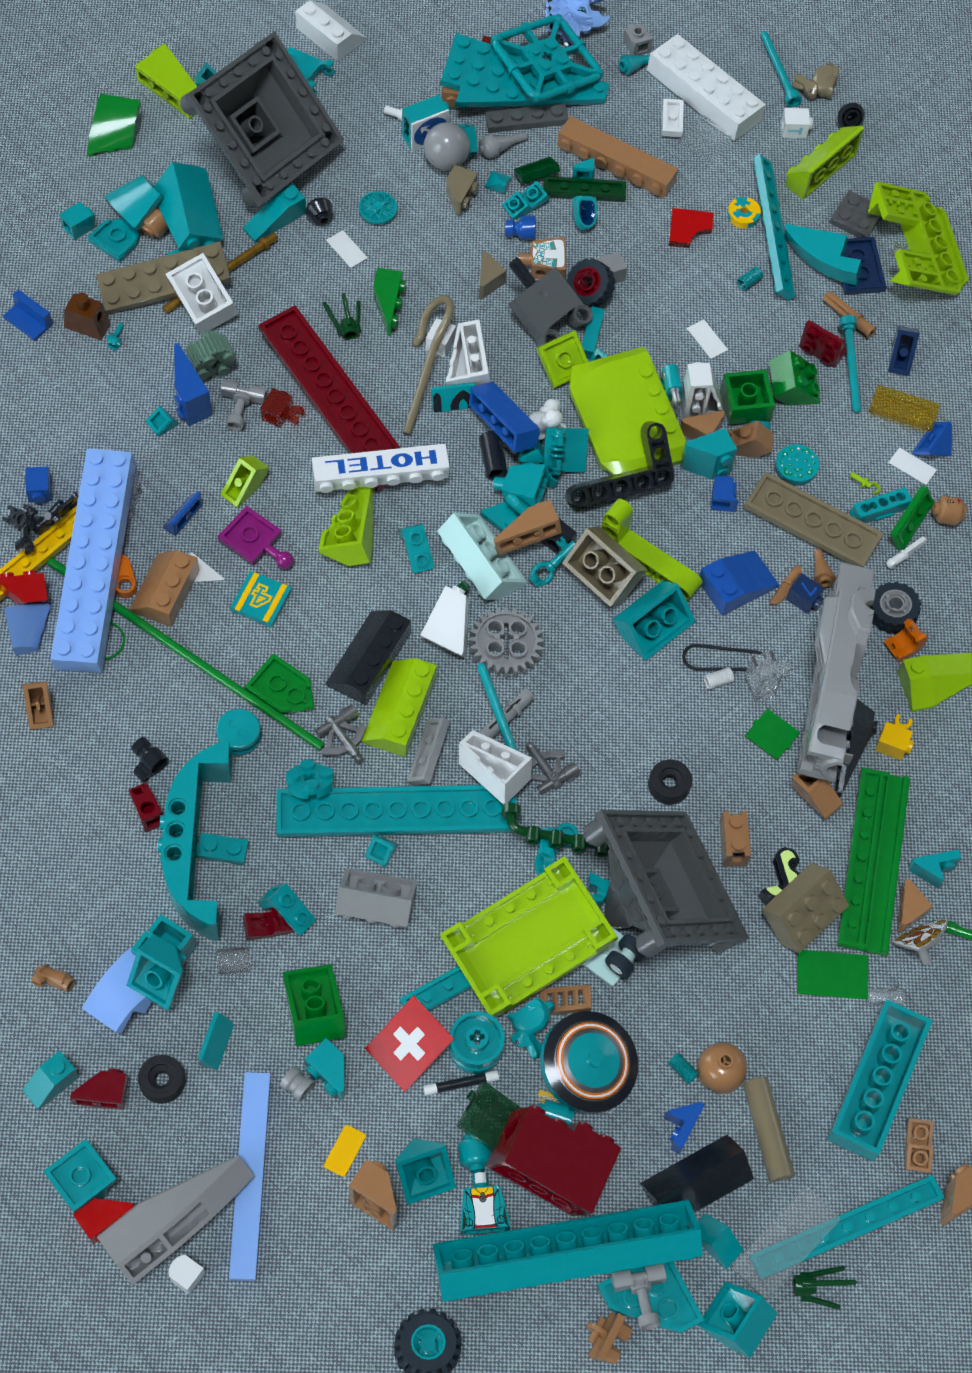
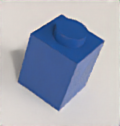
[25,466,52,503]

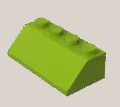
[785,126,864,200]
[361,658,437,757]

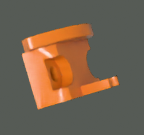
[884,619,927,663]

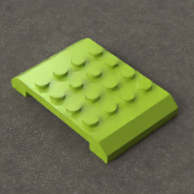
[439,856,618,1017]

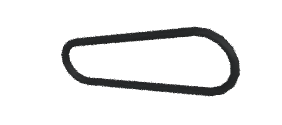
[682,644,768,671]

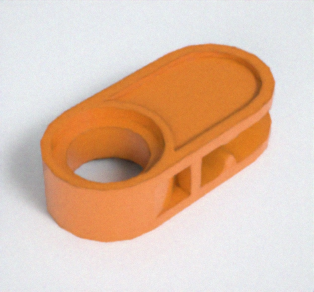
[116,555,137,599]

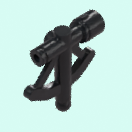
[32,492,79,535]

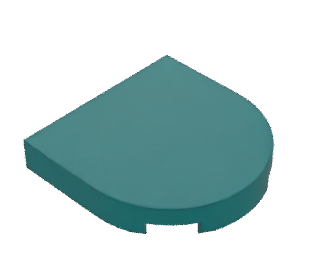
[87,218,139,263]

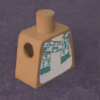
[518,237,566,279]

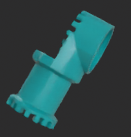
[534,826,559,875]

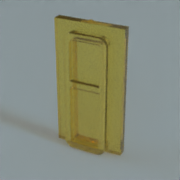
[869,385,940,432]

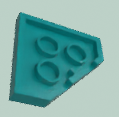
[597,1262,705,1334]

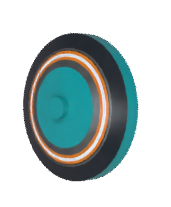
[540,1011,638,1114]

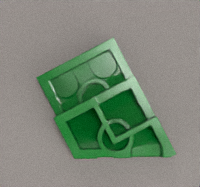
[87,93,141,157]

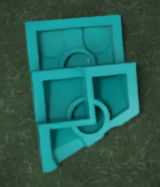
[104,175,164,230]

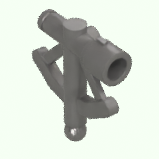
[315,704,366,764]
[526,742,581,795]

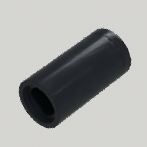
[479,431,508,480]

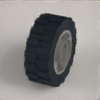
[870,582,921,634]

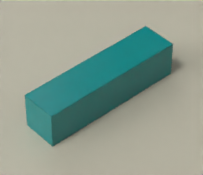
[582,306,605,359]

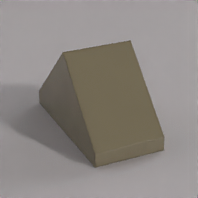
[479,251,506,299]

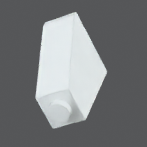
[421,585,469,658]

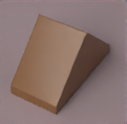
[680,410,725,440]
[22,681,54,730]
[897,879,933,933]

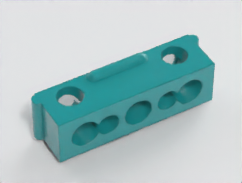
[849,487,912,523]

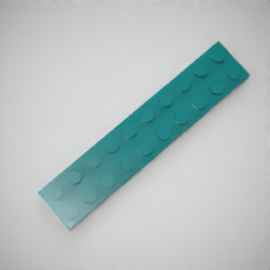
[276,785,517,837]

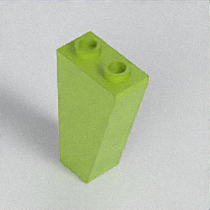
[135,43,197,119]

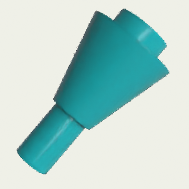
[619,55,650,75]

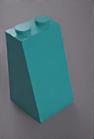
[154,162,223,250]

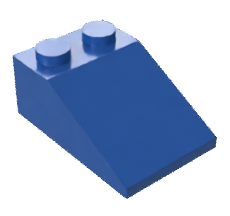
[174,343,212,427]
[699,550,779,616]

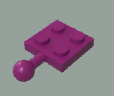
[217,506,294,569]

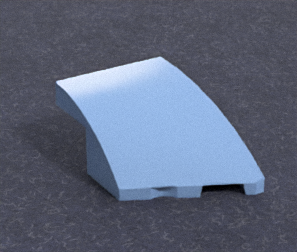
[82,947,152,1034]

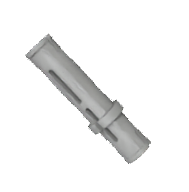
[479,688,535,739]

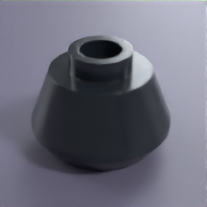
[837,103,865,127]
[305,197,332,225]

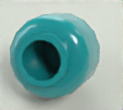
[458,1133,492,1173]

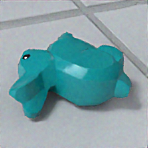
[507,998,555,1059]

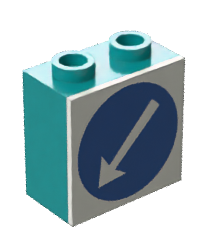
[402,94,450,152]

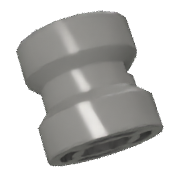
[280,1066,315,1102]

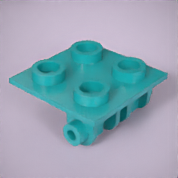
[543,427,589,475]

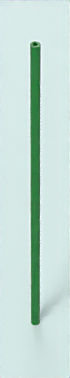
[47,557,325,751]

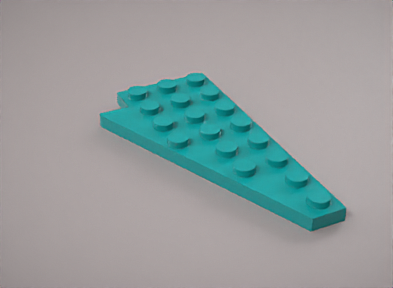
[440,33,610,107]

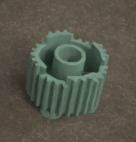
[185,330,236,380]

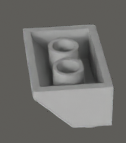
[335,868,418,928]

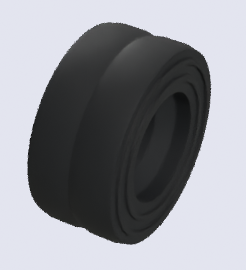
[648,759,692,805]
[138,1055,185,1104]

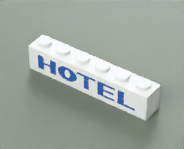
[312,444,449,493]

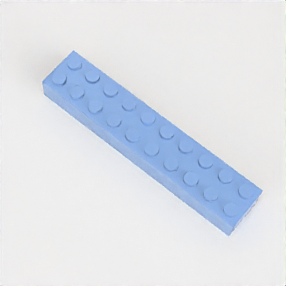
[51,449,136,673]

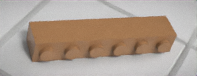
[557,116,678,198]

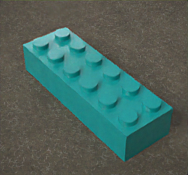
[826,999,933,1162]

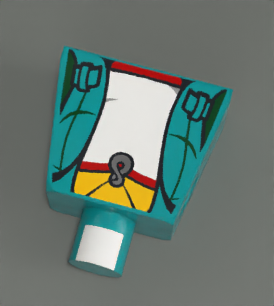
[460,1172,510,1236]

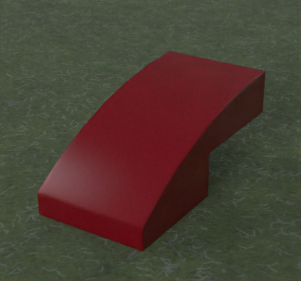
[242,908,294,940]

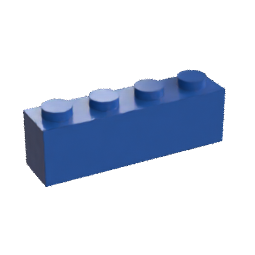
[469,382,540,453]

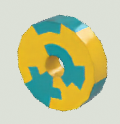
[727,197,761,229]

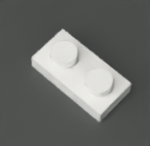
[662,99,684,137]

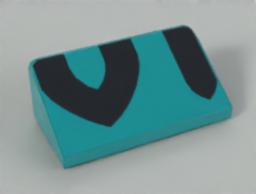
[431,382,475,413]

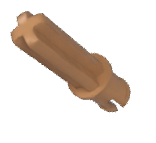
[823,291,877,339]

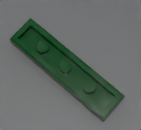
[543,176,626,202]

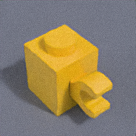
[875,714,914,760]

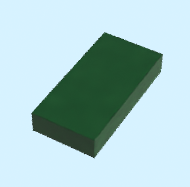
[513,157,560,184]

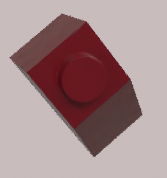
[70,1068,129,1110]

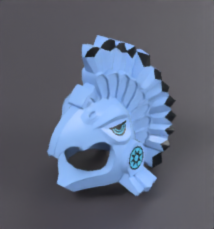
[545,0,610,48]

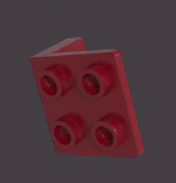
[799,320,847,368]

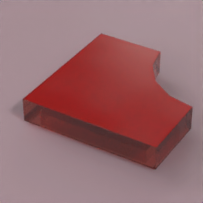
[668,208,714,248]

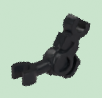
[2,504,39,555]

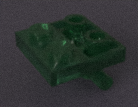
[456,1082,521,1152]

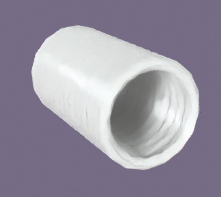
[704,667,734,689]

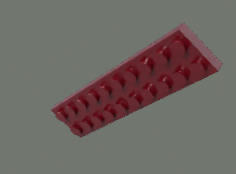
[258,305,401,492]

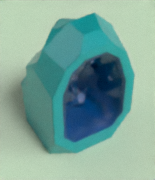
[572,196,597,231]

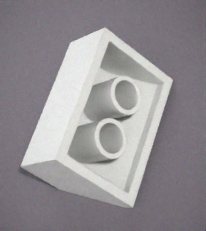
[295,0,367,61]

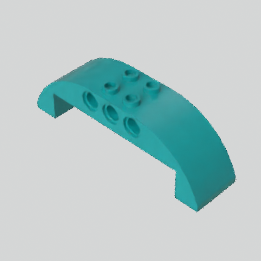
[158,741,233,941]

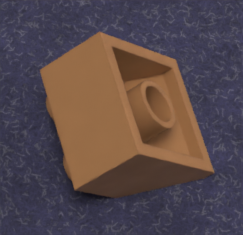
[940,1163,972,1227]

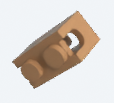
[719,811,751,867]

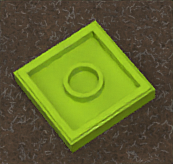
[536,330,588,388]

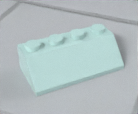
[437,513,528,600]

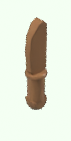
[769,565,802,605]

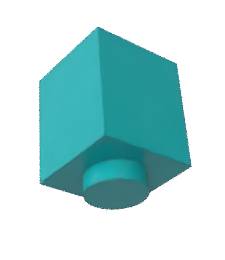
[59,201,95,241]

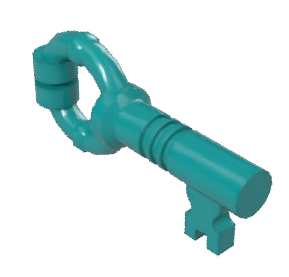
[529,537,576,587]

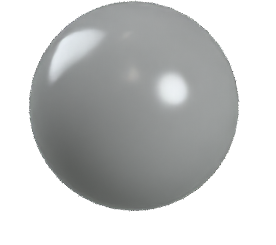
[424,122,470,170]

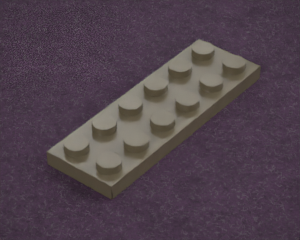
[96,242,232,315]
[744,471,884,567]

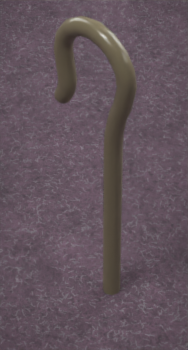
[403,295,455,436]

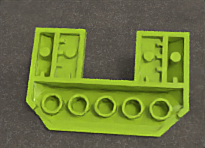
[868,181,969,295]

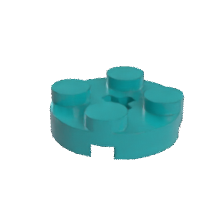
[286,759,333,799]

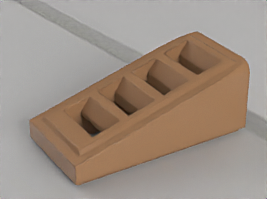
[540,985,591,1014]

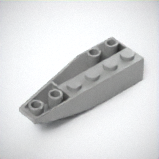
[97,1155,254,1285]

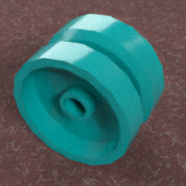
[448,1011,505,1075]

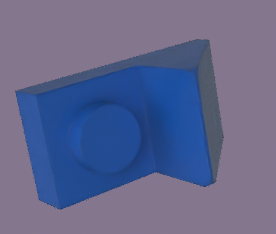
[664,1102,705,1154]

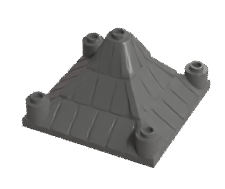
[180,31,344,206]
[584,810,749,958]

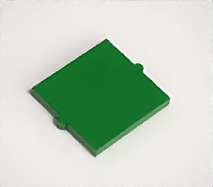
[744,708,800,761]

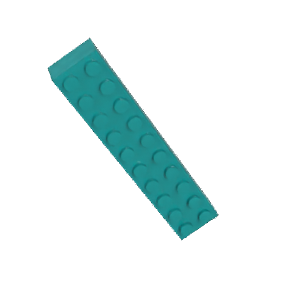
[433,1200,703,1302]

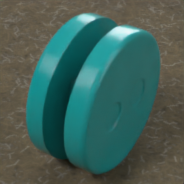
[216,709,261,756]

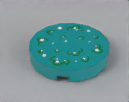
[775,444,819,485]

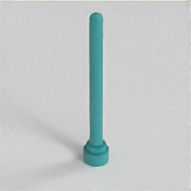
[760,31,802,108]
[839,315,861,413]
[477,663,521,752]

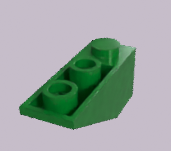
[373,267,406,336]

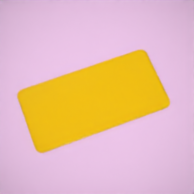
[324,1125,366,1177]

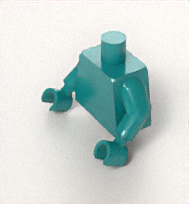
[493,461,560,514]

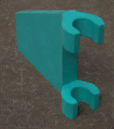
[287,46,335,95]

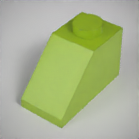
[220,455,270,507]

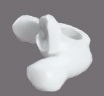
[528,399,567,440]

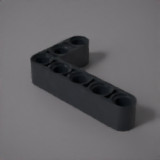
[565,421,674,507]

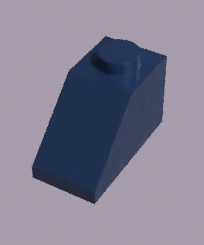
[888,325,920,375]

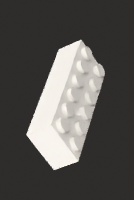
[647,34,766,141]

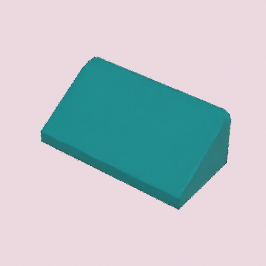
[198,1011,234,1070]

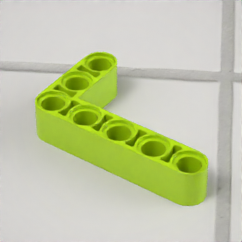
[601,499,703,601]

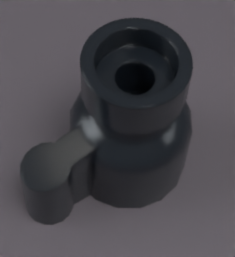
[131,737,169,783]

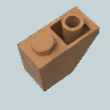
[727,421,774,458]
[792,772,843,820]

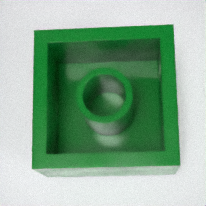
[720,369,775,425]

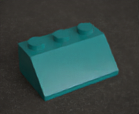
[613,580,696,660]

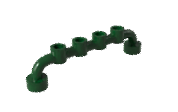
[501,803,610,857]

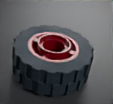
[566,258,615,308]

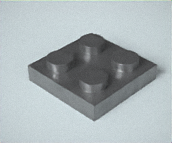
[829,190,882,238]

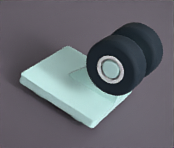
[582,927,646,987]

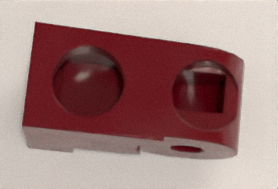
[128,782,163,833]

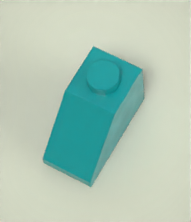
[22,1050,79,1110]

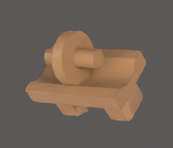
[586,1313,633,1364]

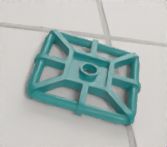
[490,14,604,102]

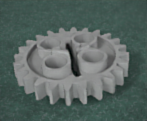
[469,606,544,678]

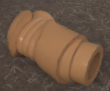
[31,964,75,992]

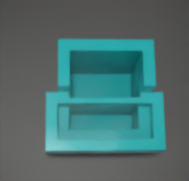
[131,914,196,967]

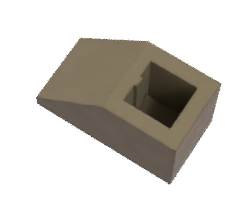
[446,165,479,216]

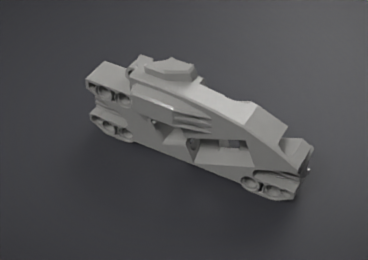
[798,562,876,782]

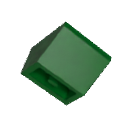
[769,350,821,405]

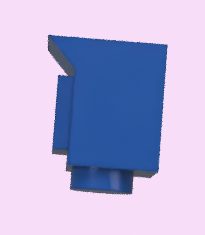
[711,475,739,513]

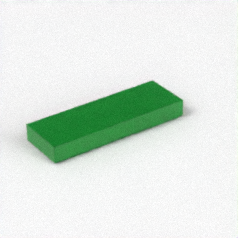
[890,486,934,550]

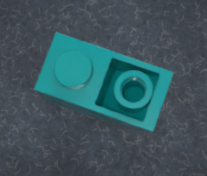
[305,1038,345,1100]

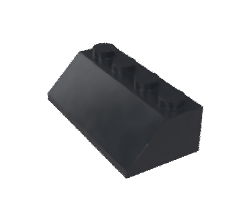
[325,610,411,705]

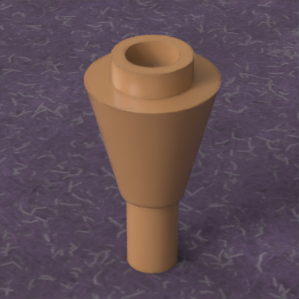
[813,549,836,588]

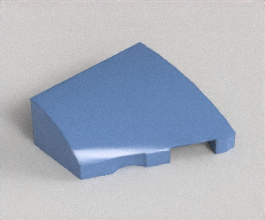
[4,603,51,656]

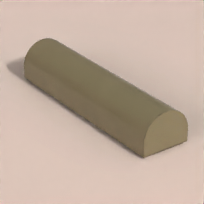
[743,1077,795,1183]

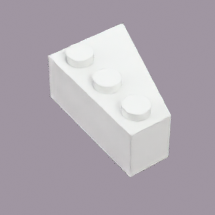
[680,362,726,420]

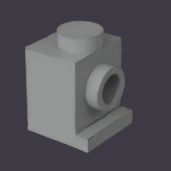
[623,23,653,56]

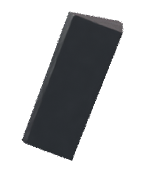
[640,1135,754,1213]

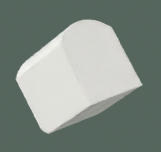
[169,1255,205,1295]

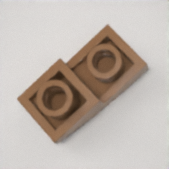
[905,1118,934,1173]

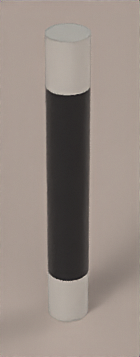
[423,1070,499,1096]

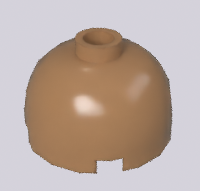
[697,1042,747,1094]

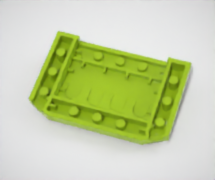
[569,346,687,483]

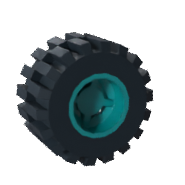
[394,1309,462,1373]

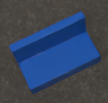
[3,289,53,341]

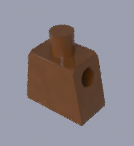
[64,293,111,341]

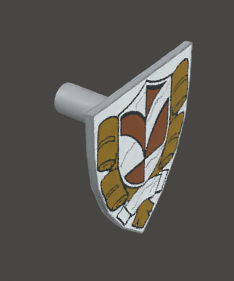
[890,918,948,965]

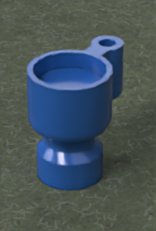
[505,215,535,240]

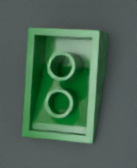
[282,964,346,1046]

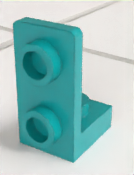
[398,524,434,573]
[257,883,316,935]

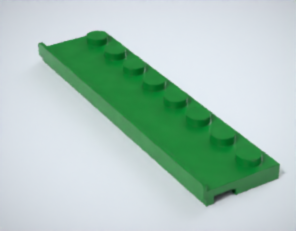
[837,767,910,957]

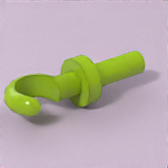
[850,471,881,494]

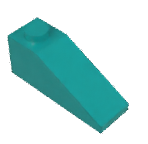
[243,184,306,243]

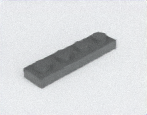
[485,103,569,133]

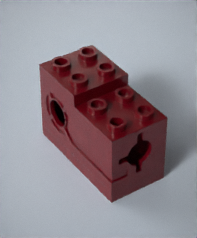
[486,1105,621,1216]

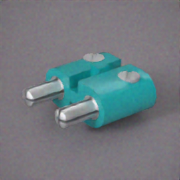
[660,364,683,416]

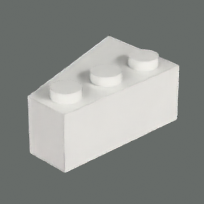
[446,320,491,386]
[459,730,532,804]

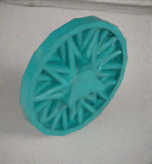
[358,191,397,225]

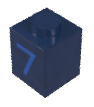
[786,573,825,614]

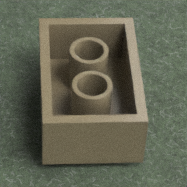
[562,526,647,607]
[762,863,849,953]

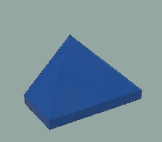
[912,421,952,456]

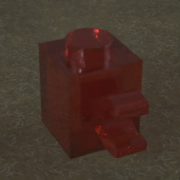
[260,388,305,428]

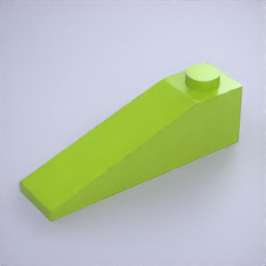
[318,487,373,566]
[897,653,972,712]

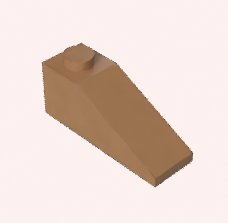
[493,500,562,556]

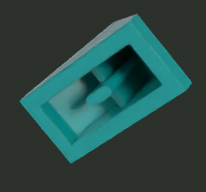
[698,1214,744,1269]

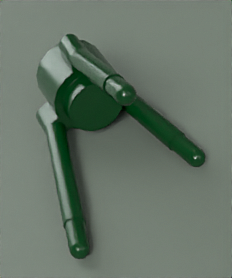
[322,293,361,340]
[794,1266,857,1309]

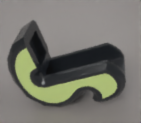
[759,847,800,905]

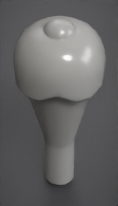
[479,132,528,158]

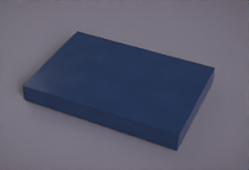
[841,237,887,295]

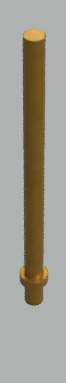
[162,232,278,314]

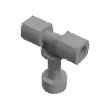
[221,379,267,431]
[611,1264,667,1331]

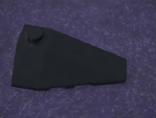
[835,699,878,798]

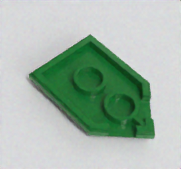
[244,653,314,714]

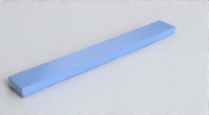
[229,1072,271,1281]

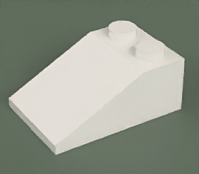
[166,253,238,335]

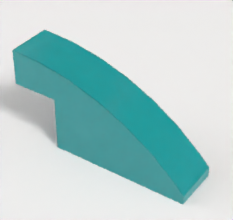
[785,224,861,286]

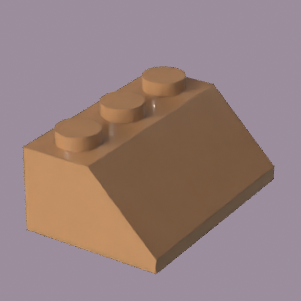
[129,550,199,627]
[349,1159,397,1231]

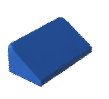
[163,491,203,536]

